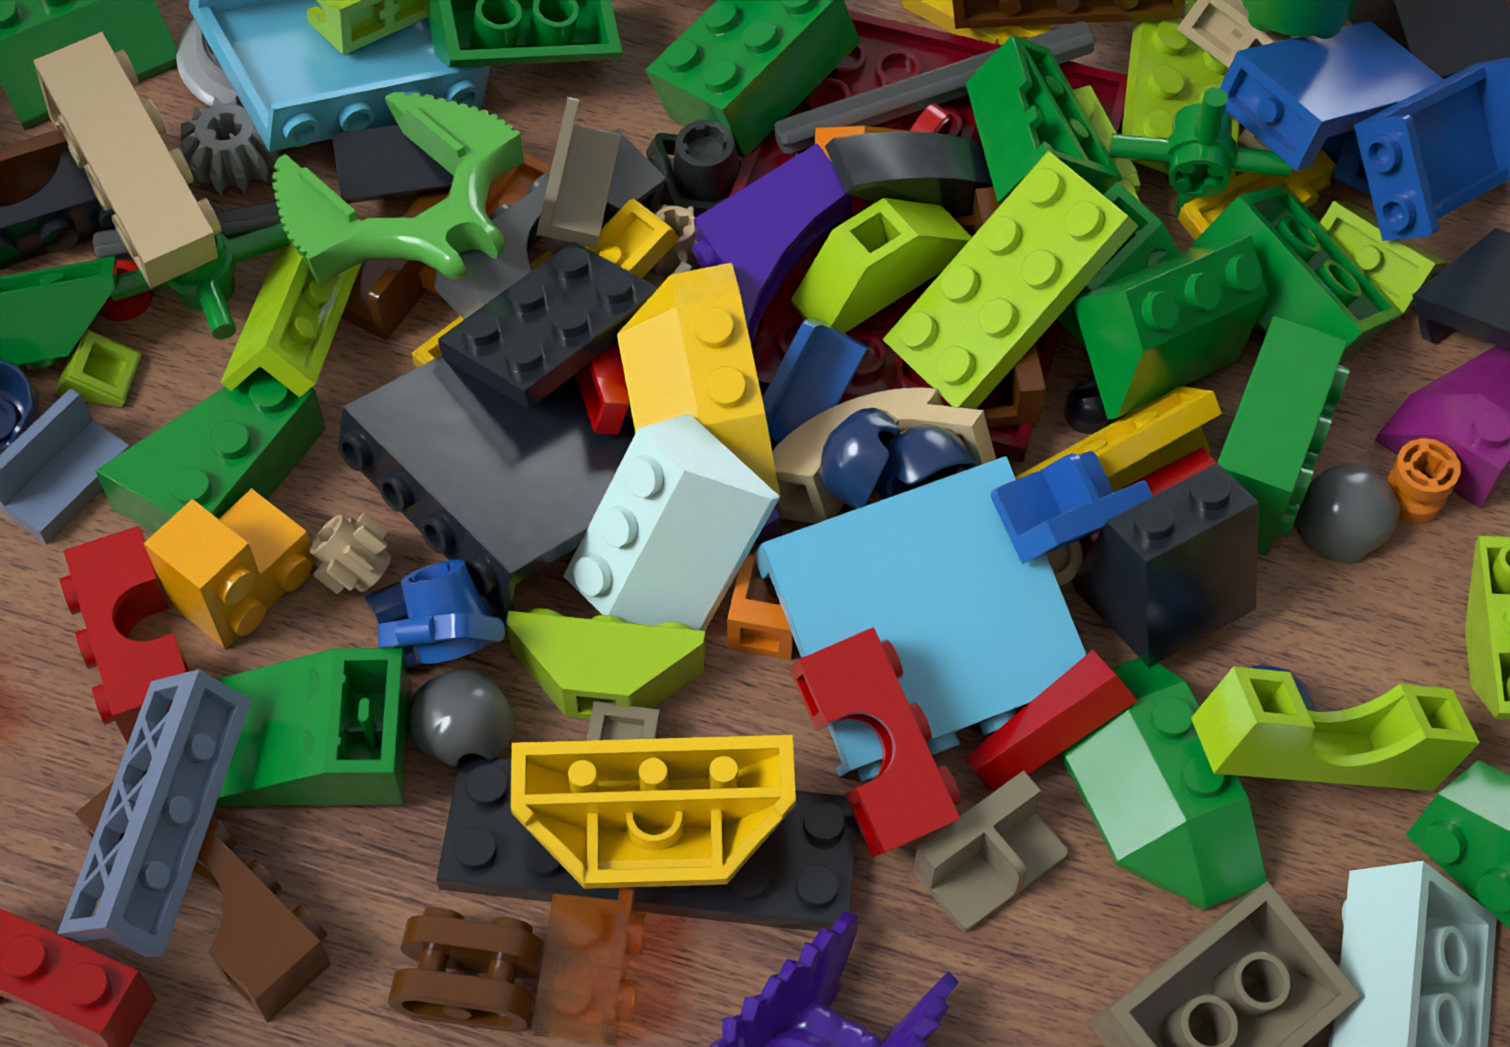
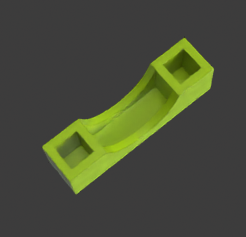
[1191,666,1480,791]

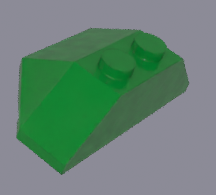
[0,256,118,369]
[1059,657,1267,912]

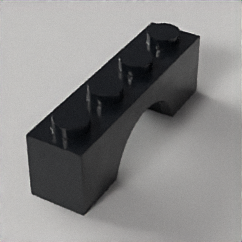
[0,149,116,270]

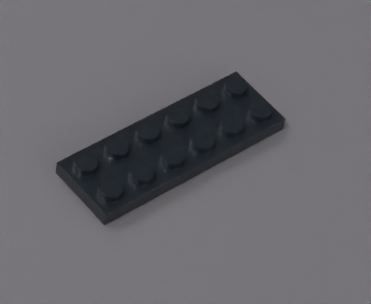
[436,755,858,932]

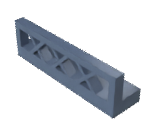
[57,669,252,957]

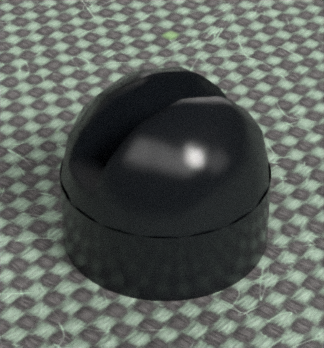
[1064,379,1112,434]

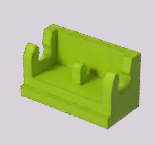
[307,0,428,55]

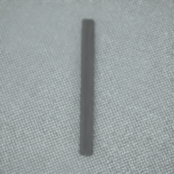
[775,21,1096,154]

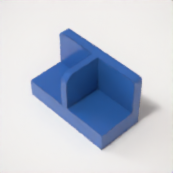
[990,451,1153,564]

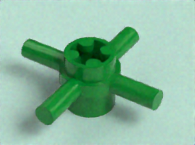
[1109,87,1292,216]
[111,223,289,340]

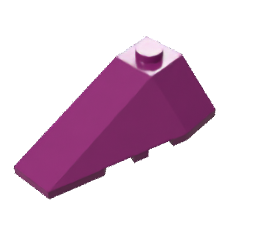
[1375,345,1510,509]

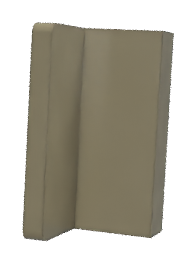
[536,96,621,249]

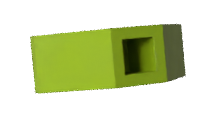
[791,198,972,333]
[1465,536,1510,719]
[506,608,706,720]

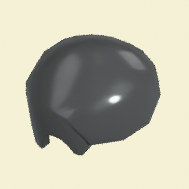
[1295,463,1401,563]
[406,670,517,767]

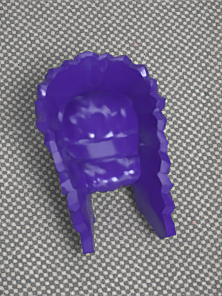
[710,912,959,1047]

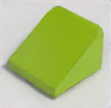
[54,329,142,407]

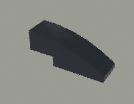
[825,131,993,215]

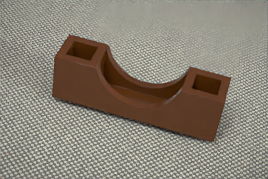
[75,769,331,1023]

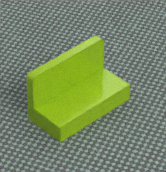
[1320,201,1448,315]

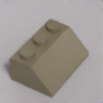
[1087,881,1361,1047]

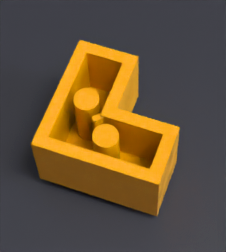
[144,488,316,650]

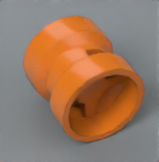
[1386,438,1461,524]

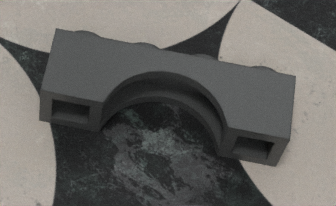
[434,129,666,319]

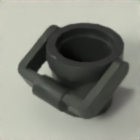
[646,120,741,218]

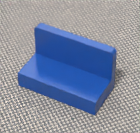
[762,318,870,443]

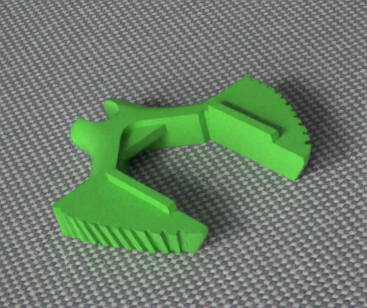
[272,92,524,284]

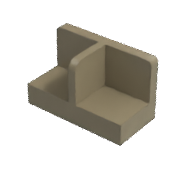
[913,770,1068,933]

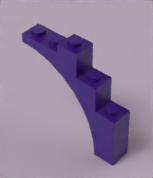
[692,143,852,547]

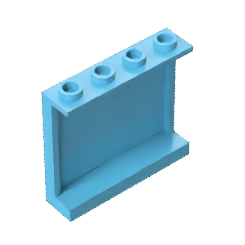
[189,0,490,152]
[753,456,1086,782]

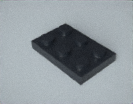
[438,241,659,410]

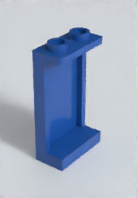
[1220,21,1443,171]
[1354,57,1510,241]

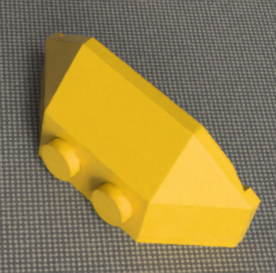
[617,263,781,500]
[511,735,796,889]

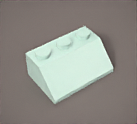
[563,413,780,631]
[1328,861,1497,1047]

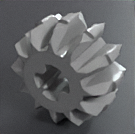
[180,96,280,196]

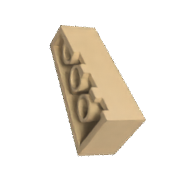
[33,32,222,289]

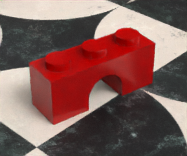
[59,525,190,744]
[789,627,961,857]
[0,908,157,1047]

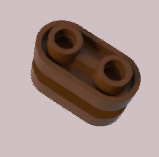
[388,907,544,1031]

